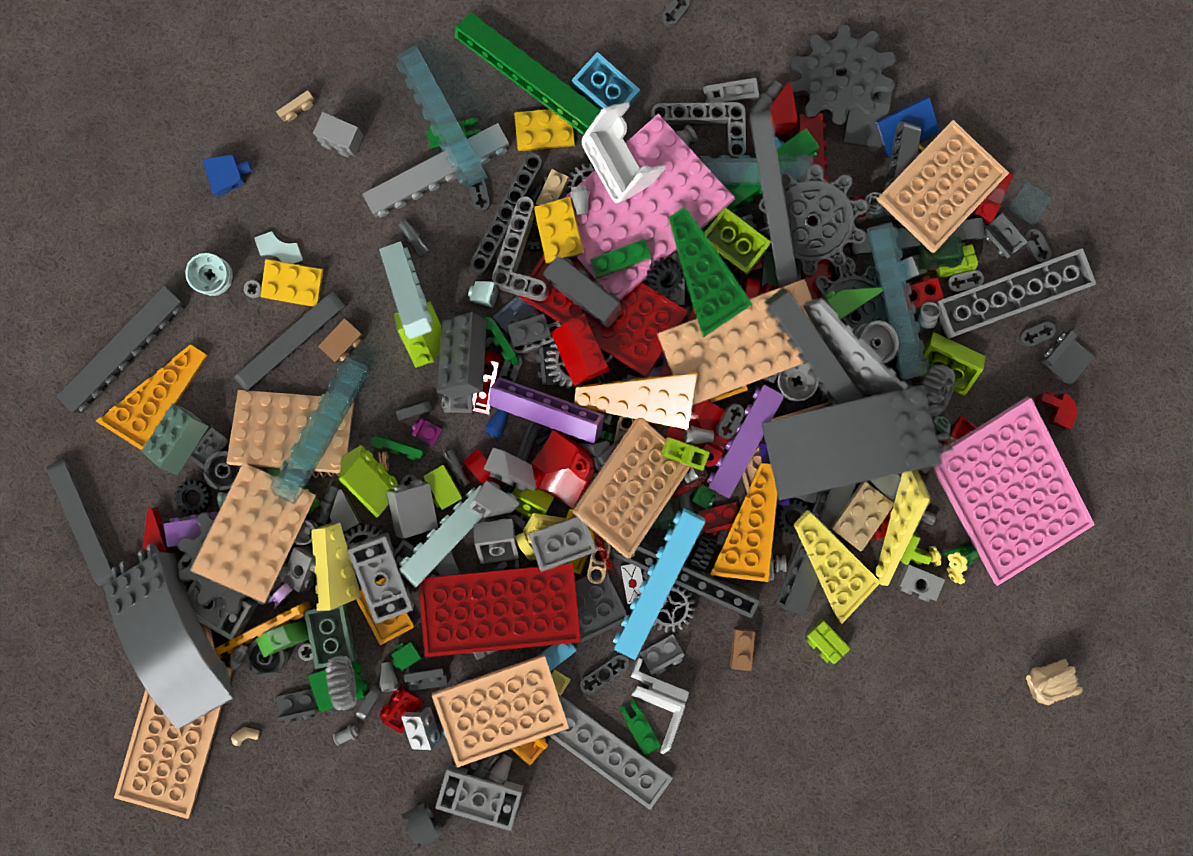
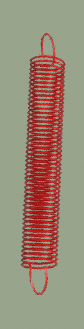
[669,476,708,500]
[591,528,614,576]

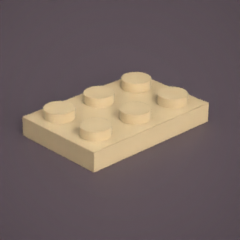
[830,481,894,551]

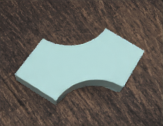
[254,231,304,264]

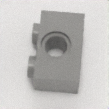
[281,545,316,592]
[897,564,945,602]

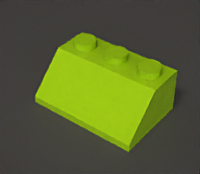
[704,208,771,276]
[394,301,442,368]
[913,332,986,396]
[339,445,398,517]

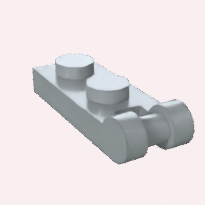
[703,78,759,103]

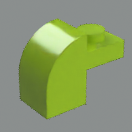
[661,437,710,471]
[900,531,932,565]

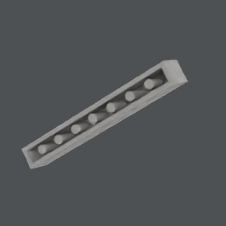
[362,123,510,218]

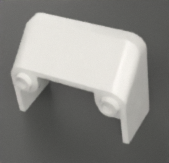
[582,102,666,203]

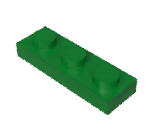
[590,239,652,279]

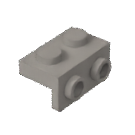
[401,707,440,750]

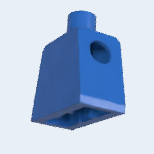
[202,155,252,197]

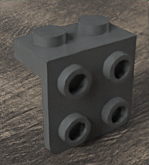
[1040,331,1093,385]

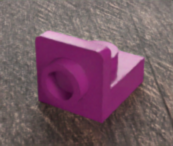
[411,418,443,446]

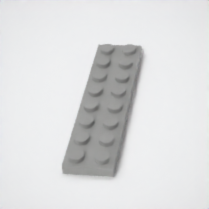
[548,693,673,810]

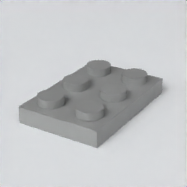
[528,516,597,572]

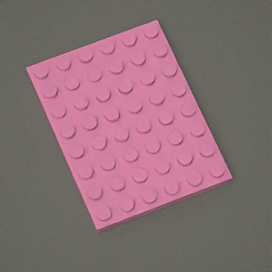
[564,114,735,301]
[932,396,1095,586]

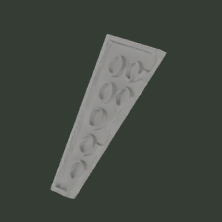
[803,299,908,396]

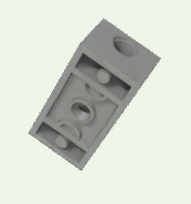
[348,532,415,624]
[183,566,259,640]
[435,764,523,831]

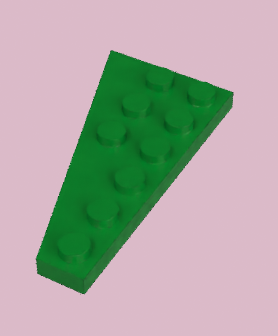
[668,207,752,338]

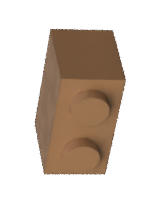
[318,318,364,363]
[730,628,755,671]

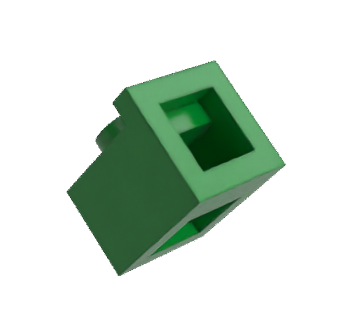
[691,484,717,509]

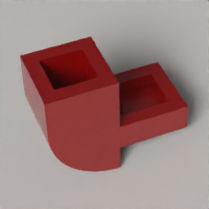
[1036,391,1077,430]
[463,448,505,488]

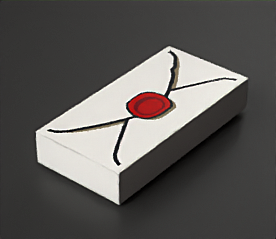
[621,564,643,604]

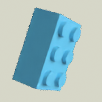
[572,52,640,112]

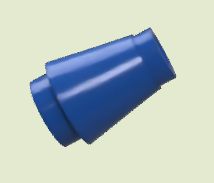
[485,409,508,439]

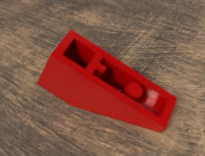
[472,350,503,414]
[142,507,172,553]

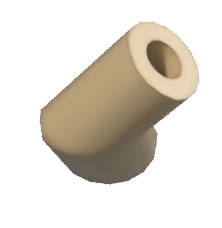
[231,727,261,746]

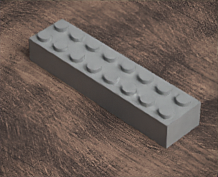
[936,248,1096,339]

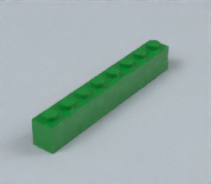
[701,128,820,233]

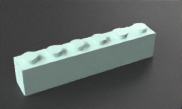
[379,241,432,339]
[399,485,482,588]

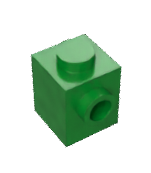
[391,640,423,671]

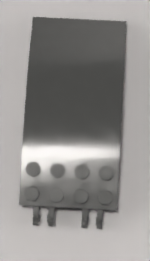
[761,386,953,500]
[103,544,235,729]

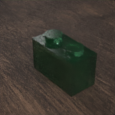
[918,235,964,270]

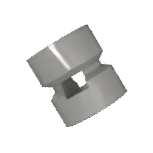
[294,519,319,545]

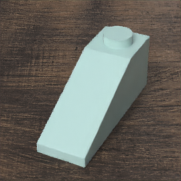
[468,281,499,309]

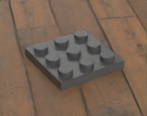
[575,570,627,645]

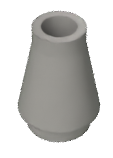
[570,186,589,215]
[684,426,714,445]
[379,662,399,692]
[489,754,513,784]

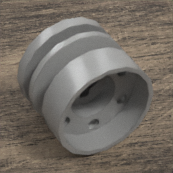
[776,364,819,402]

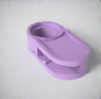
[268,583,293,609]

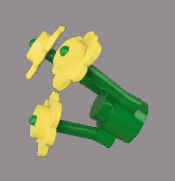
[928,544,979,584]

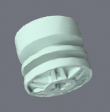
[185,253,233,296]

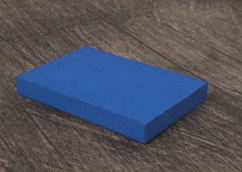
[875,96,940,157]

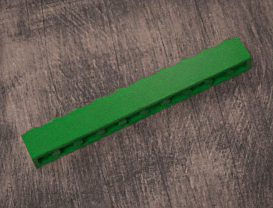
[455,12,602,135]

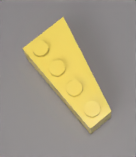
[311,523,361,611]

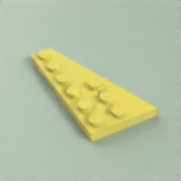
[876,470,930,586]
[794,510,880,624]

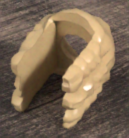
[1026,659,1083,705]

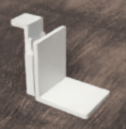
[631,658,689,754]

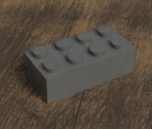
[543,255,622,329]
[437,312,487,399]

